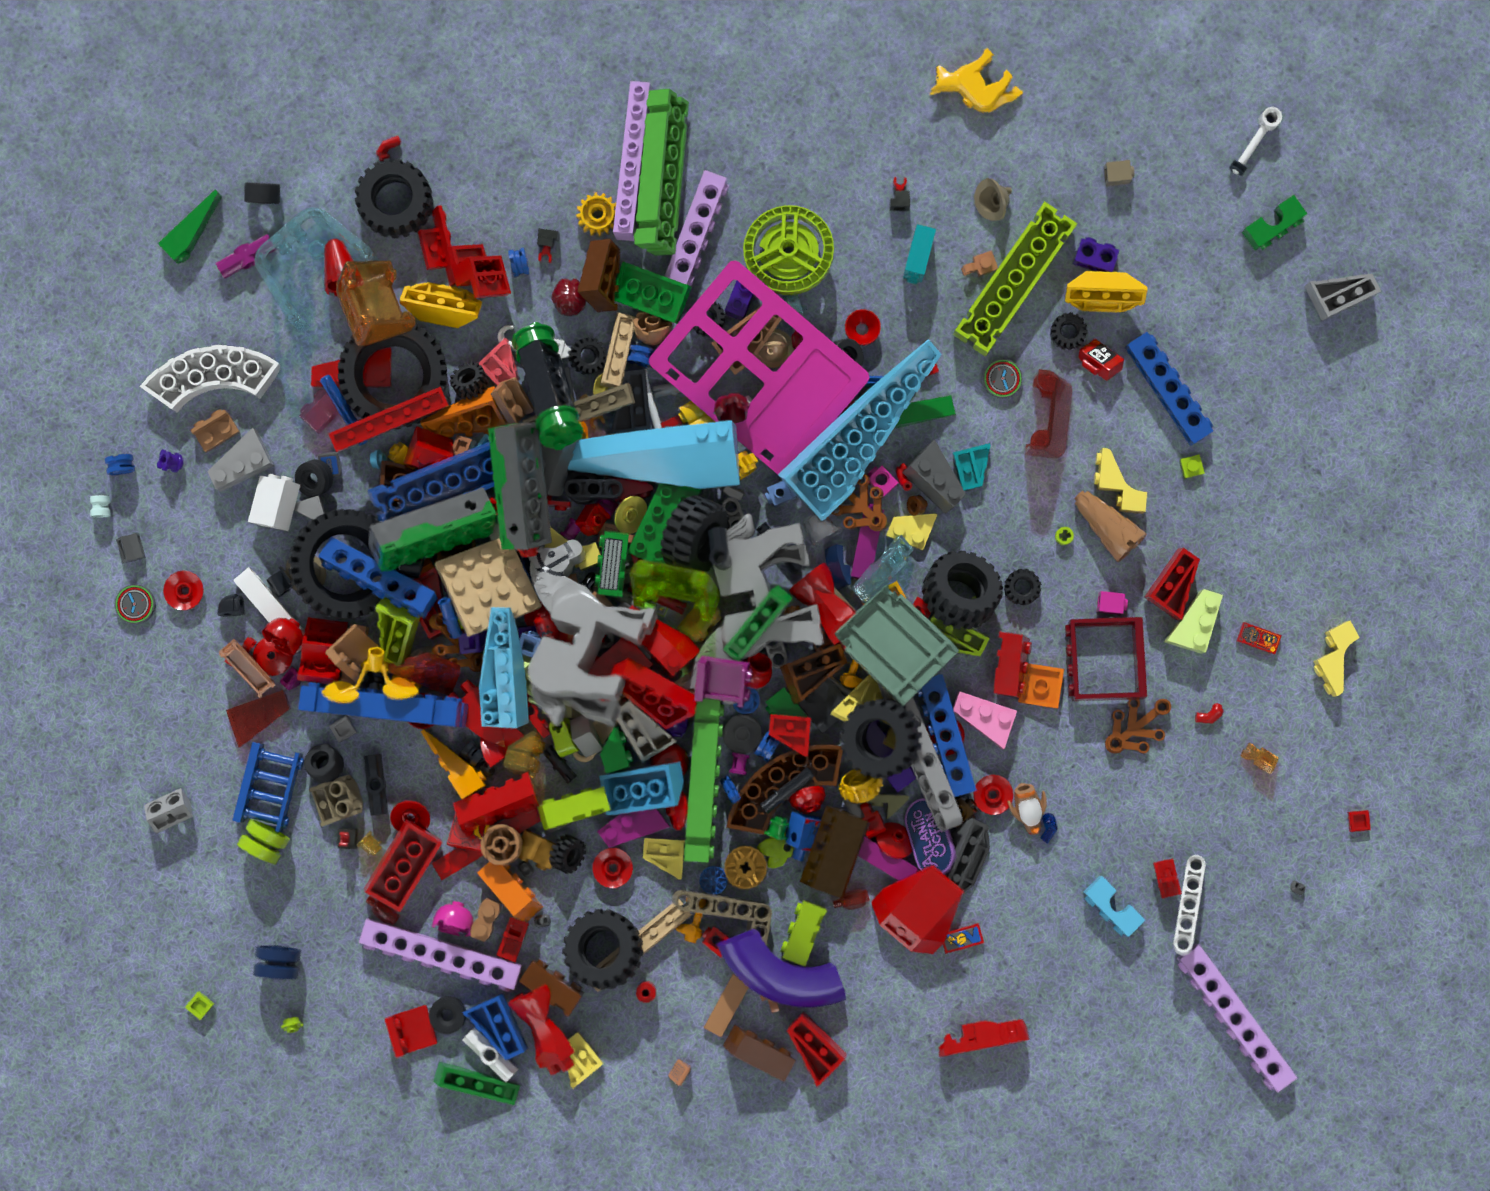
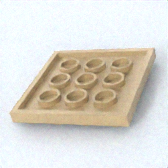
[434,538,542,637]

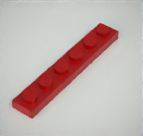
[328,387,449,453]
[431,808,541,881]

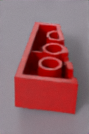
[611,657,698,729]

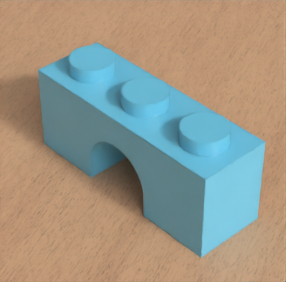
[1083,876,1145,937]

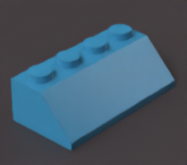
[599,762,684,816]

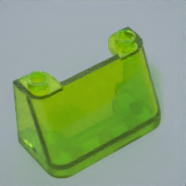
[630,560,720,621]

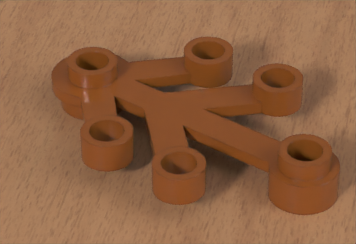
[831,474,887,532]
[429,613,484,672]
[1105,699,1171,754]

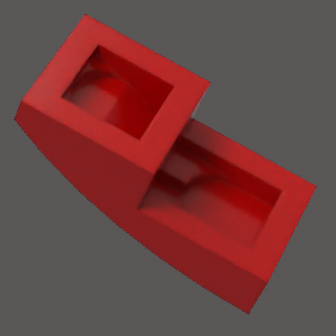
[496,917,529,963]

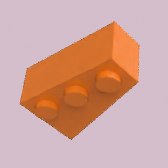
[477,861,543,923]

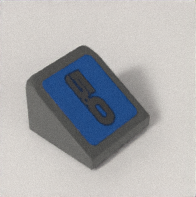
[318,452,342,477]

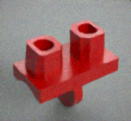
[1153,858,1182,899]

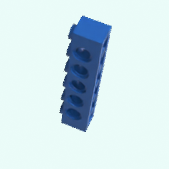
[1125,332,1213,446]
[318,536,437,619]
[917,674,976,797]

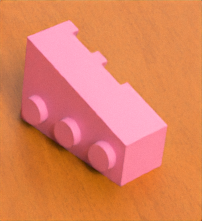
[953,691,1017,749]

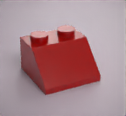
[403,426,453,470]

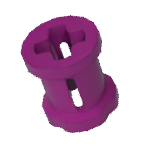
[559,517,580,541]
[729,753,750,775]

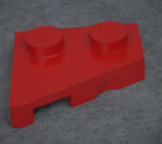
[769,714,811,757]

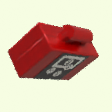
[1078,339,1124,381]

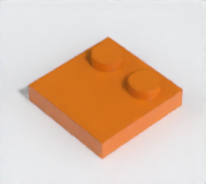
[1018,664,1064,709]

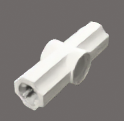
[463,1027,518,1082]

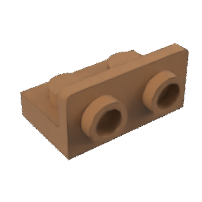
[491,377,534,424]
[190,409,240,453]

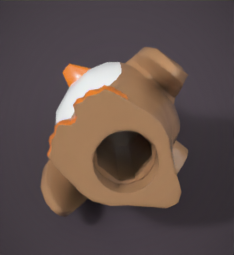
[1008,783,1047,835]

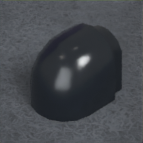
[217,594,245,617]

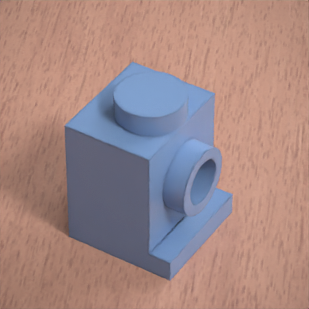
[765,481,797,508]
[520,631,542,658]

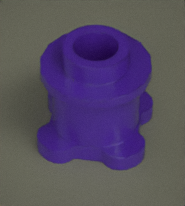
[157,449,184,473]

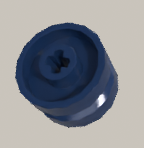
[253,945,301,980]

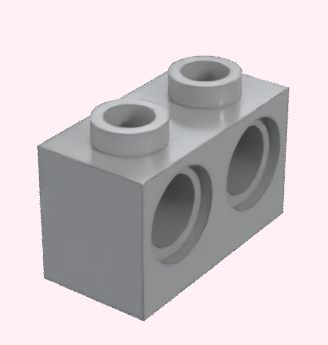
[144,788,193,833]

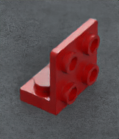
[384,1005,438,1058]

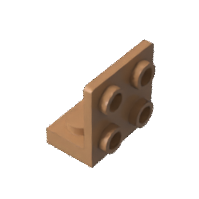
[325,625,378,683]

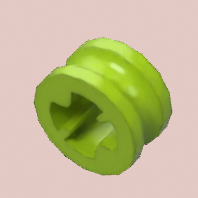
[1055,527,1074,545]

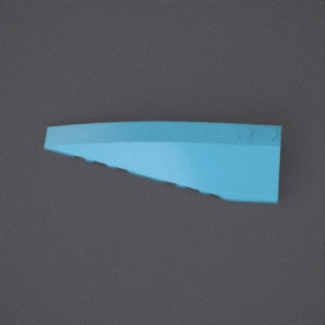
[778,340,942,522]
[567,420,740,489]

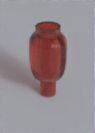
[832,888,870,910]
[366,896,400,925]

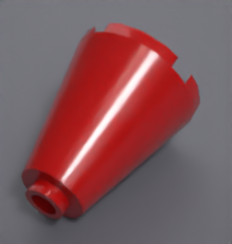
[324,239,364,297]

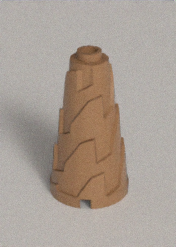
[1074,491,1147,562]

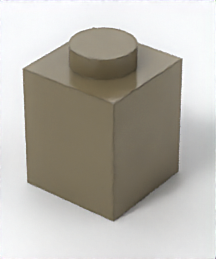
[1104,160,1135,186]

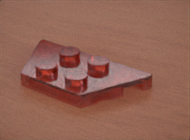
[388,652,461,696]

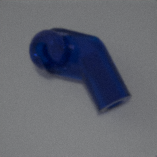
[1040,813,1058,844]

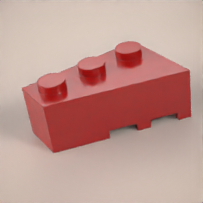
[1144,547,1200,620]

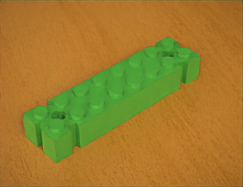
[634,89,689,256]
[684,699,724,863]

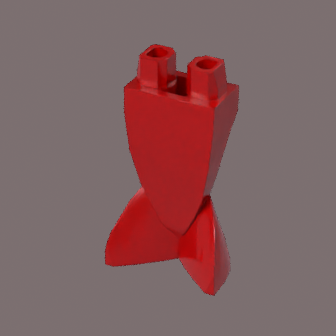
[789,562,856,650]
[447,680,527,767]
[508,984,575,1075]

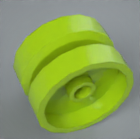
[237,819,290,865]

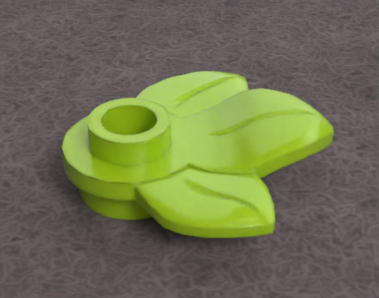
[757,833,795,868]

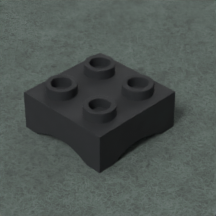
[798,678,845,733]

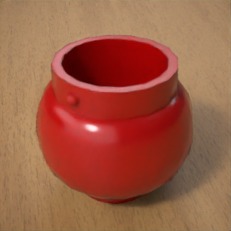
[742,653,773,689]

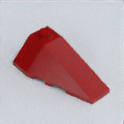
[629,605,700,678]

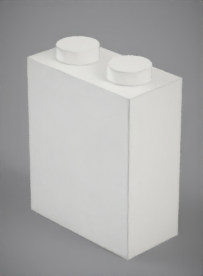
[248,474,300,531]

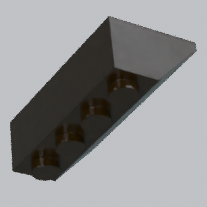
[800,806,870,899]

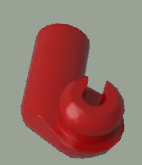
[376,136,401,162]
[895,463,912,491]

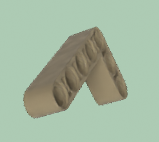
[672,890,772,946]

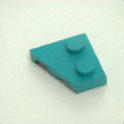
[952,443,991,491]

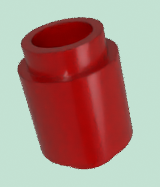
[636,981,657,1003]

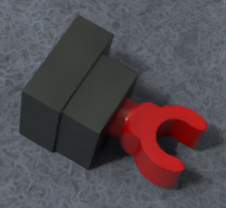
[890,177,910,211]
[537,228,560,264]
[337,828,358,849]

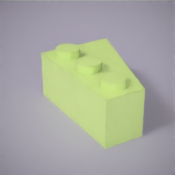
[1164,589,1223,654]

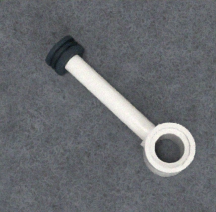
[1229,107,1282,176]

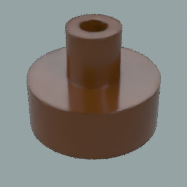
[907,495,928,516]

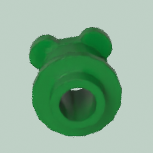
[764,816,790,840]

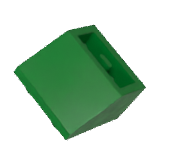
[600,728,633,774]

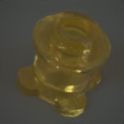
[356,831,382,856]

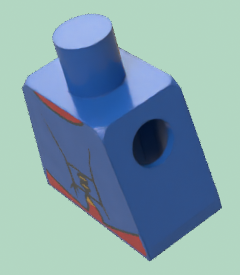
[785,812,822,861]

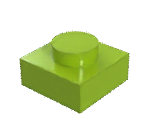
[1179,454,1205,479]
[185,991,215,1020]

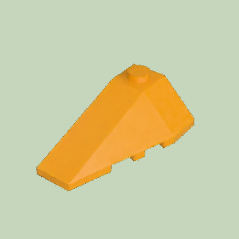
[421,729,487,799]

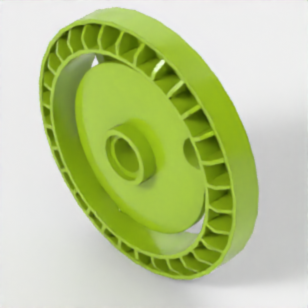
[743,205,834,295]

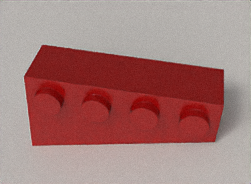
[453,772,539,831]

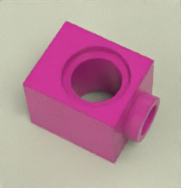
[867,466,899,498]
[1097,591,1128,615]

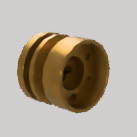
[724,846,767,889]

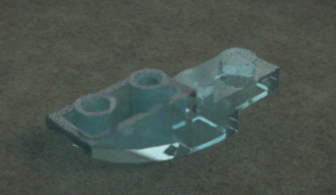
[851,535,914,603]

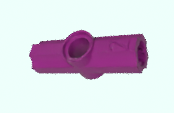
[216,234,277,279]

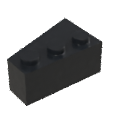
[610,370,651,433]

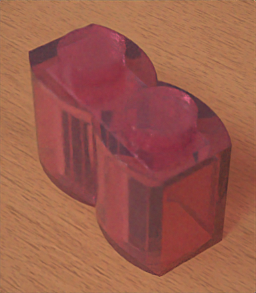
[299,389,339,434]

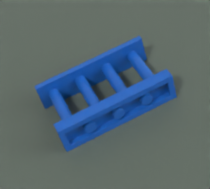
[232,742,304,832]

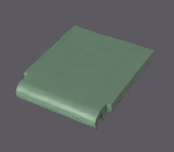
[835,584,959,706]

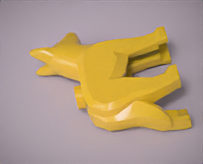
[930,48,1023,113]

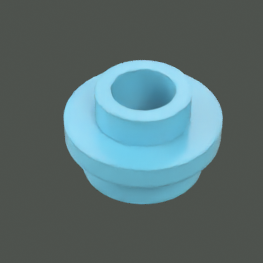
[370,450,387,470]

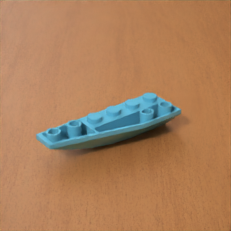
[479,607,529,728]

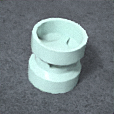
[90,495,111,518]

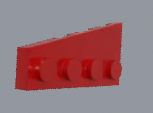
[311,347,392,388]

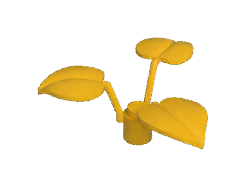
[322,647,418,703]

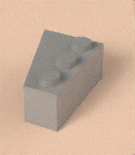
[1304,274,1381,321]
[207,428,274,492]

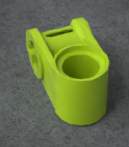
[549,718,580,758]

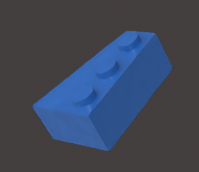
[463,993,528,1060]

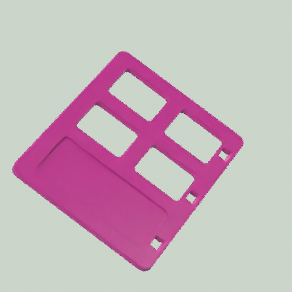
[649,261,869,474]

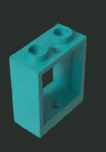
[903,224,936,284]

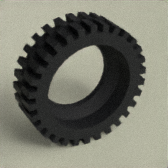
[338,318,447,429]
[288,509,399,619]

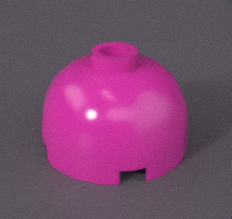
[432,901,473,937]

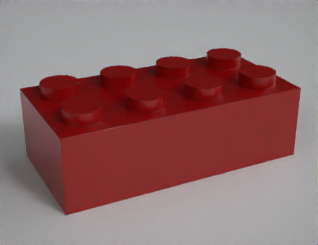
[588,638,653,701]
[364,819,443,912]

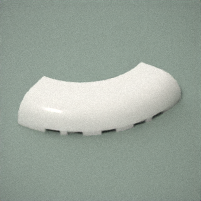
[140,345,280,413]

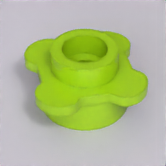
[281,1017,303,1033]

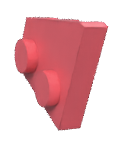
[479,338,520,386]

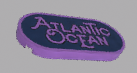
[905,798,956,875]

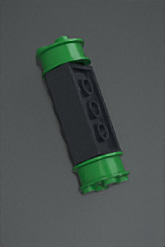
[512,322,583,450]

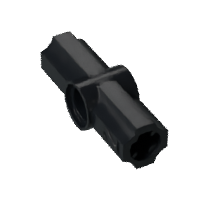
[364,754,389,816]

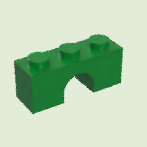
[1242,195,1308,251]

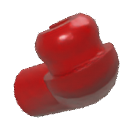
[1195,703,1224,724]

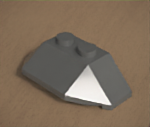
[945,818,990,894]

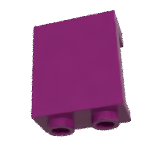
[694,656,752,707]

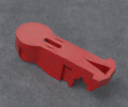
[938,1019,1030,1057]

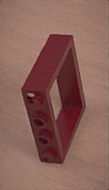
[1065,617,1147,701]

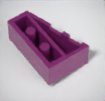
[597,808,670,848]

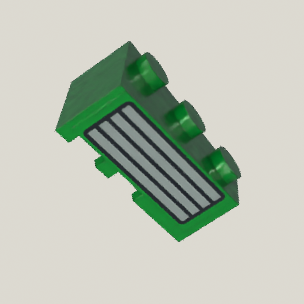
[595,531,629,597]

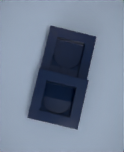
[825,544,851,590]

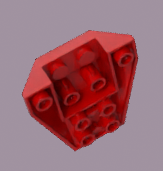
[871,865,964,954]

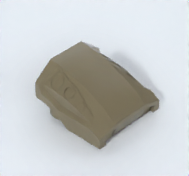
[309,775,363,827]

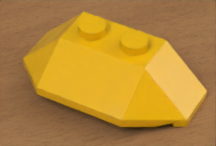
[1065,271,1148,312]
[399,282,482,328]

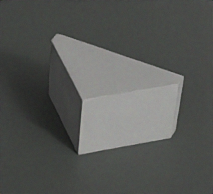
[294,496,326,520]
[570,715,604,757]

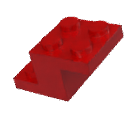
[447,244,511,298]
[297,617,348,684]

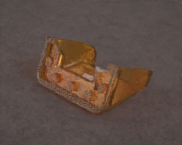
[336,261,415,346]

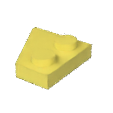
[886,514,937,551]
[643,838,685,880]
[568,1031,603,1089]

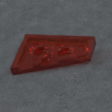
[226,690,291,748]

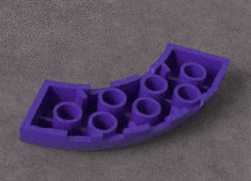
[717,929,846,1008]

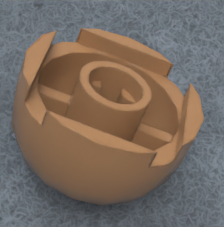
[633,311,673,346]
[481,825,523,865]

